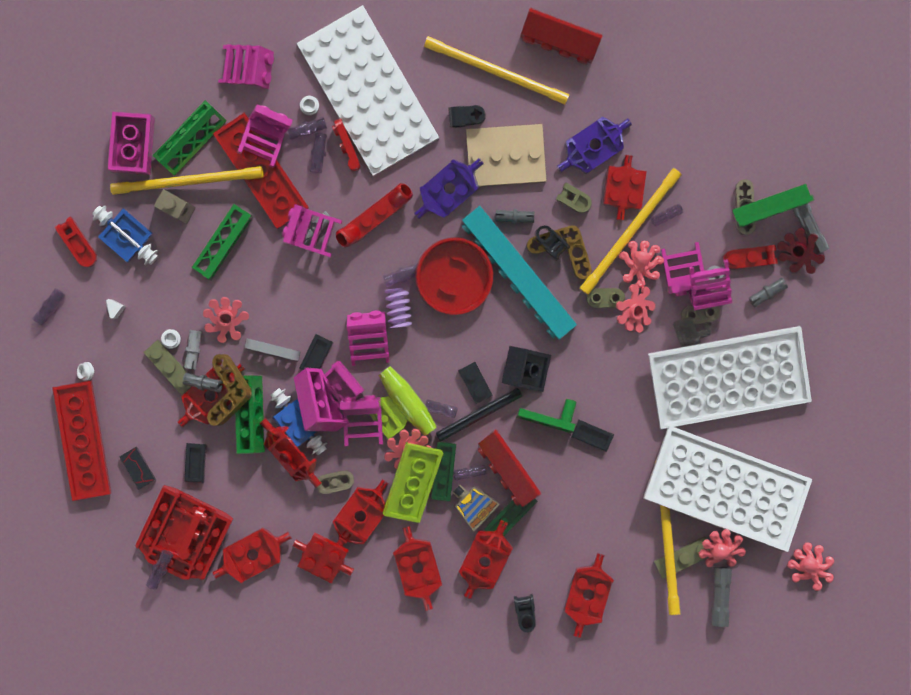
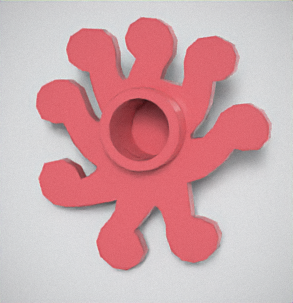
[618,241,664,288]
[616,284,655,333]
[203,297,249,343]
[384,429,432,469]
[698,529,746,567]
[787,542,834,591]

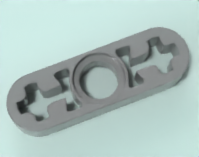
[244,338,300,361]

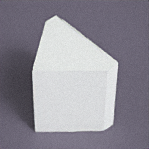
[106,299,126,319]

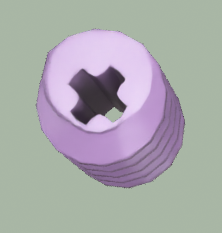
[385,288,412,328]

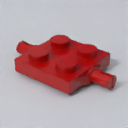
[603,155,647,221]
[292,533,354,584]

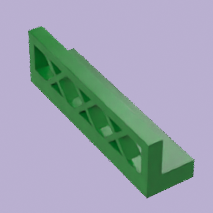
[153,100,227,176]
[732,184,814,228]
[192,204,253,280]

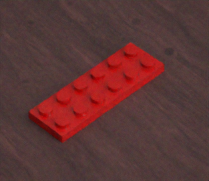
[213,112,309,229]
[52,381,112,501]

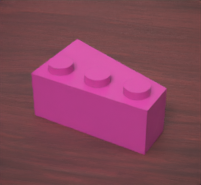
[293,368,349,432]

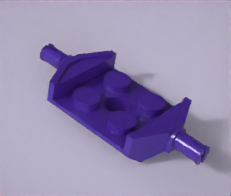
[557,117,632,174]
[415,158,484,219]

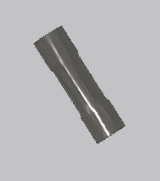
[792,204,830,255]
[712,567,732,627]

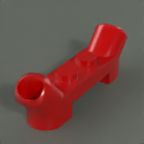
[335,183,413,248]

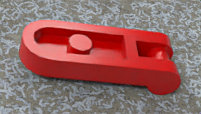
[332,118,360,171]
[55,216,97,267]
[723,245,778,269]
[178,506,208,560]

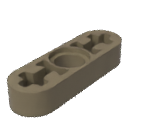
[735,179,756,235]

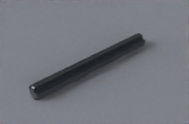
[436,388,522,441]

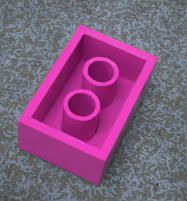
[108,112,155,175]

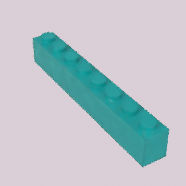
[461,206,577,340]

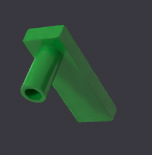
[516,399,577,434]

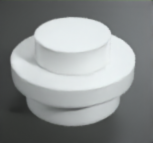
[300,96,319,115]
[161,329,181,349]
[77,362,94,381]

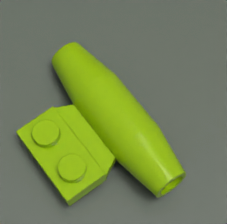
[369,366,437,439]

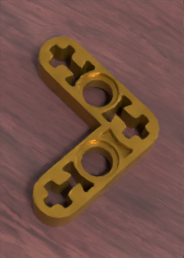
[527,225,592,280]
[207,354,252,426]

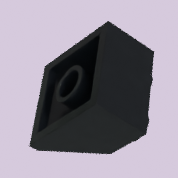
[502,346,551,392]

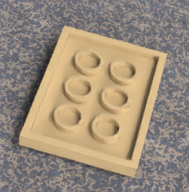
[466,124,546,187]

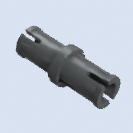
[496,209,535,224]
[749,277,788,307]
[183,373,223,393]

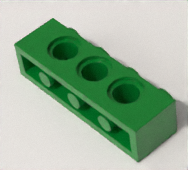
[234,375,265,454]

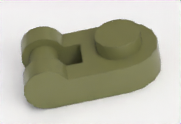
[556,183,592,213]

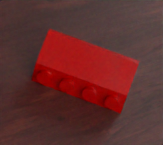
[520,8,603,65]
[477,430,541,507]

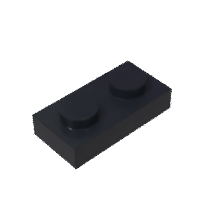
[458,362,493,404]

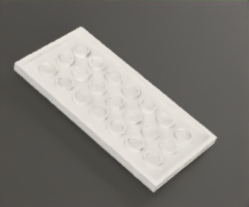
[297,5,439,176]
[648,326,812,429]
[643,426,812,552]

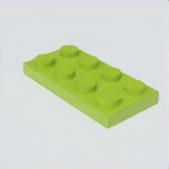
[383,442,443,523]

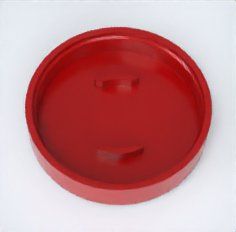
[415,238,493,315]

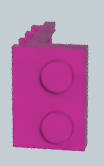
[218,44,274,89]
[237,104,293,168]
[282,204,343,257]
[661,242,709,297]
[688,260,732,310]
[347,310,390,366]
[325,361,365,402]
[340,395,383,446]

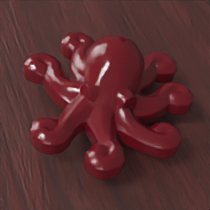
[777,228,825,274]

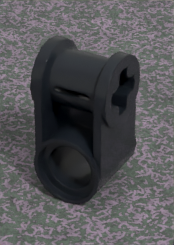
[448,105,486,128]
[534,225,570,261]
[514,594,536,632]

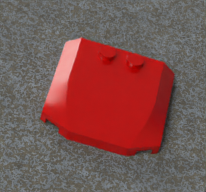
[135,485,233,580]

